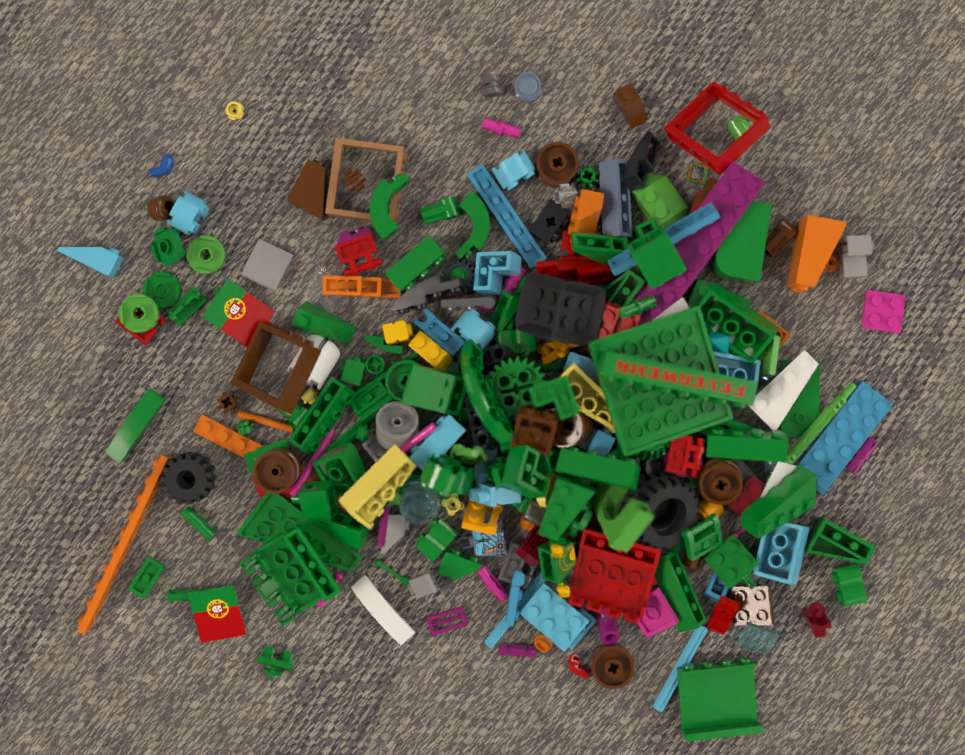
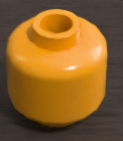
[697,498,725,521]

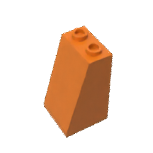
[786,215,847,293]

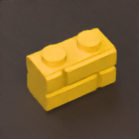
[382,320,414,345]
[408,331,454,370]

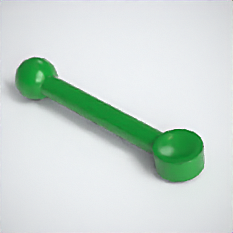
[375,559,409,585]

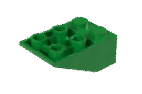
[401,364,466,416]

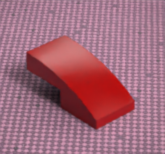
[706,596,740,635]

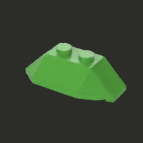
[630,173,688,228]

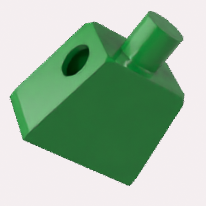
[291,480,339,522]

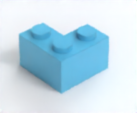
[473,251,521,295]

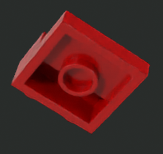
[596,301,642,339]

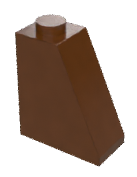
[287,159,327,220]

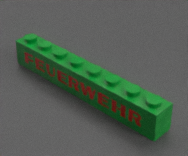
[596,351,758,408]

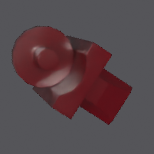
[802,602,831,638]

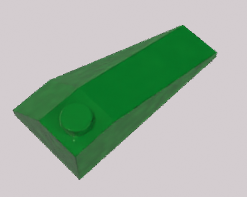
[312,442,379,519]

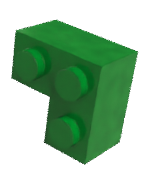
[501,445,549,499]

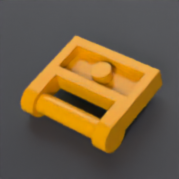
[461,500,503,535]

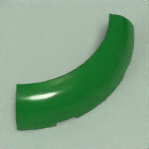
[460,339,514,443]

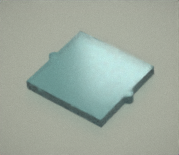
[735,622,780,656]

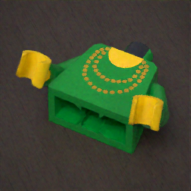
[538,536,579,598]

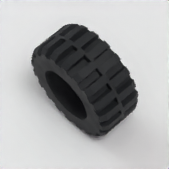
[621,471,699,550]

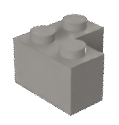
[837,235,874,279]

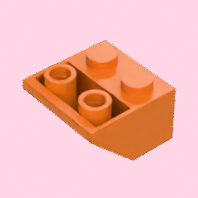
[568,189,604,243]

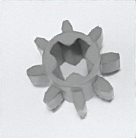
[554,183,577,208]

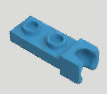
[413,309,466,358]

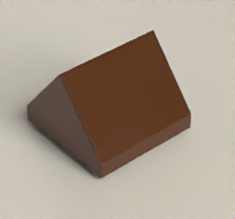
[682,553,705,571]

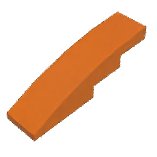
[322,275,402,298]

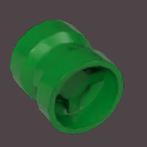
[366,355,386,375]

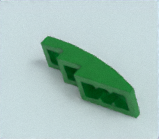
[105,388,166,464]

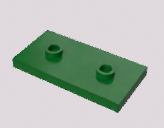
[779,360,820,438]

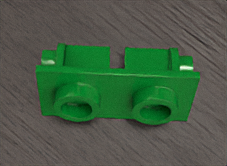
[167,286,207,326]

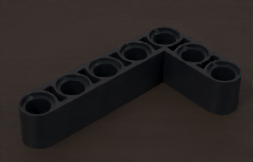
[458,344,515,451]

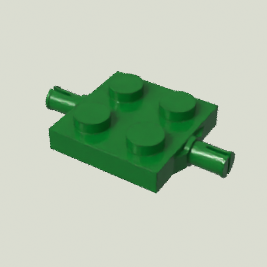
[704,534,760,590]

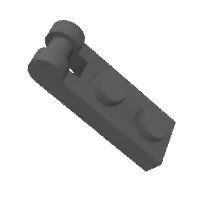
[441,295,497,310]

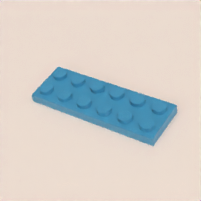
[796,381,893,495]

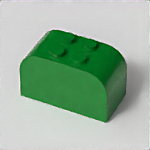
[709,201,772,285]

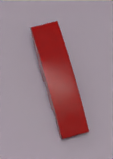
[535,260,615,285]

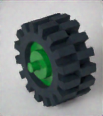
[442,259,475,296]

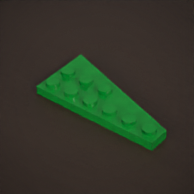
[235,492,363,572]

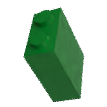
[627,225,687,289]

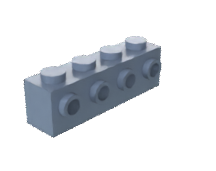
[599,158,632,238]

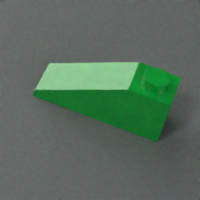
[571,232,628,265]
[292,301,357,344]
[308,512,369,550]

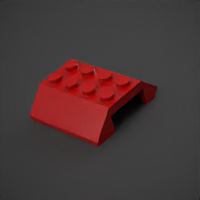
[568,528,661,624]

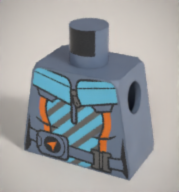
[461,518,507,556]

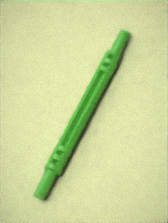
[766,382,857,482]

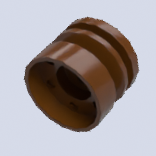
[552,408,593,448]

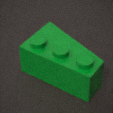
[385,235,449,291]
[538,475,597,541]
[804,517,876,564]

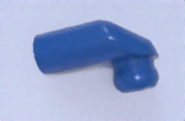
[150,154,174,178]

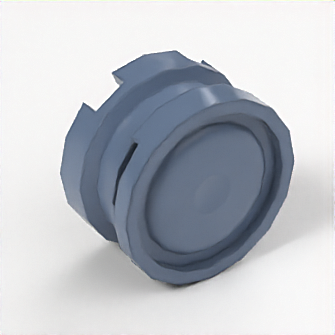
[514,72,541,102]

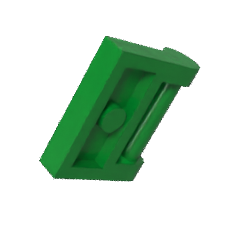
[681,513,723,561]

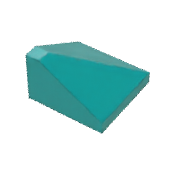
[709,332,730,354]

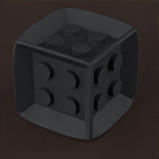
[516,273,606,346]

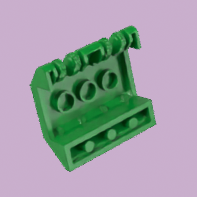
[239,526,342,626]

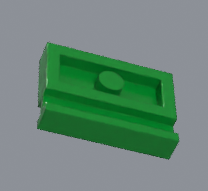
[350,379,394,424]

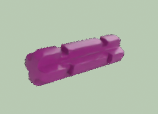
[498,644,536,658]

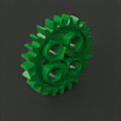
[486,356,549,421]

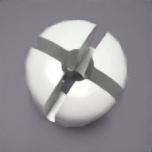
[287,335,340,390]

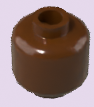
[147,195,175,221]

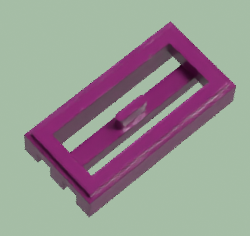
[426,606,468,636]

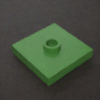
[757,336,780,375]

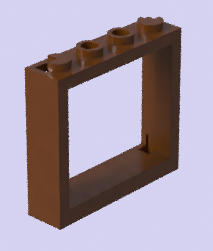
[230,321,322,415]

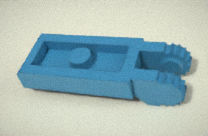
[505,570,525,626]

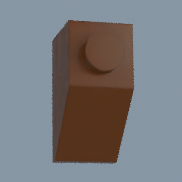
[612,82,648,130]

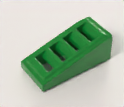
[490,290,520,332]

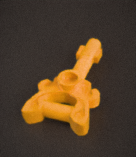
[536,340,579,365]

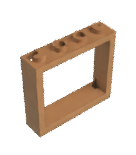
[325,138,408,222]

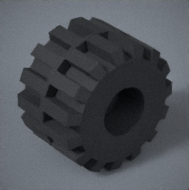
[161,452,217,505]

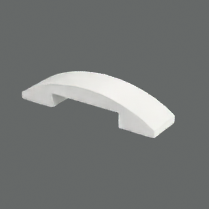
[351,575,416,645]

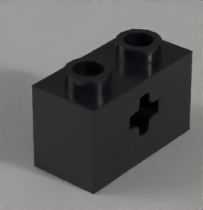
[529,199,570,246]

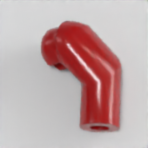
[567,653,590,680]

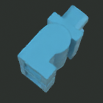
[469,483,521,507]

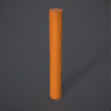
[237,410,294,433]

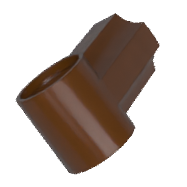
[764,218,798,257]

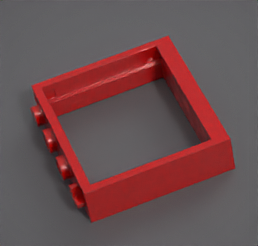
[664,81,771,175]

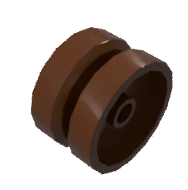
[536,142,579,188]
[253,447,302,494]
[698,457,743,505]
[589,643,635,690]

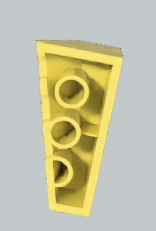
[558,363,615,433]
[339,444,416,529]

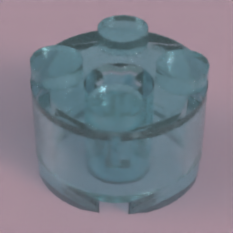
[399,479,441,524]

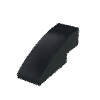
[622,131,660,191]

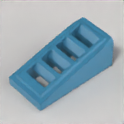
[702,571,729,602]

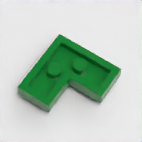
[528,375,580,420]

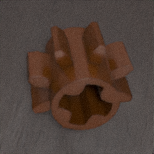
[342,168,366,192]
[216,391,241,414]

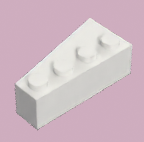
[748,350,818,430]

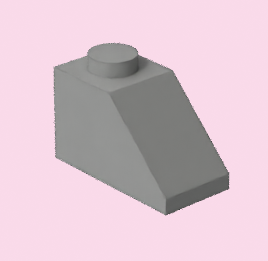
[381,513,409,554]
[407,569,438,598]

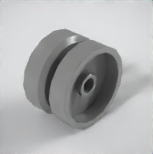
[376,401,418,450]

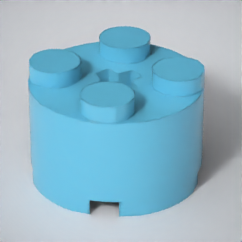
[491,149,536,191]
[167,190,210,235]
[451,309,495,351]

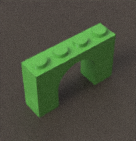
[589,483,654,552]

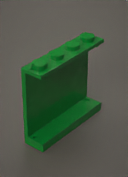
[677,657,763,742]

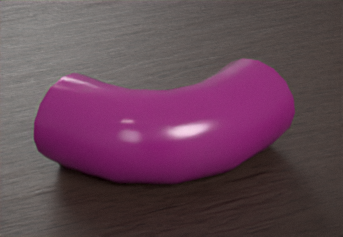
[596,608,620,645]

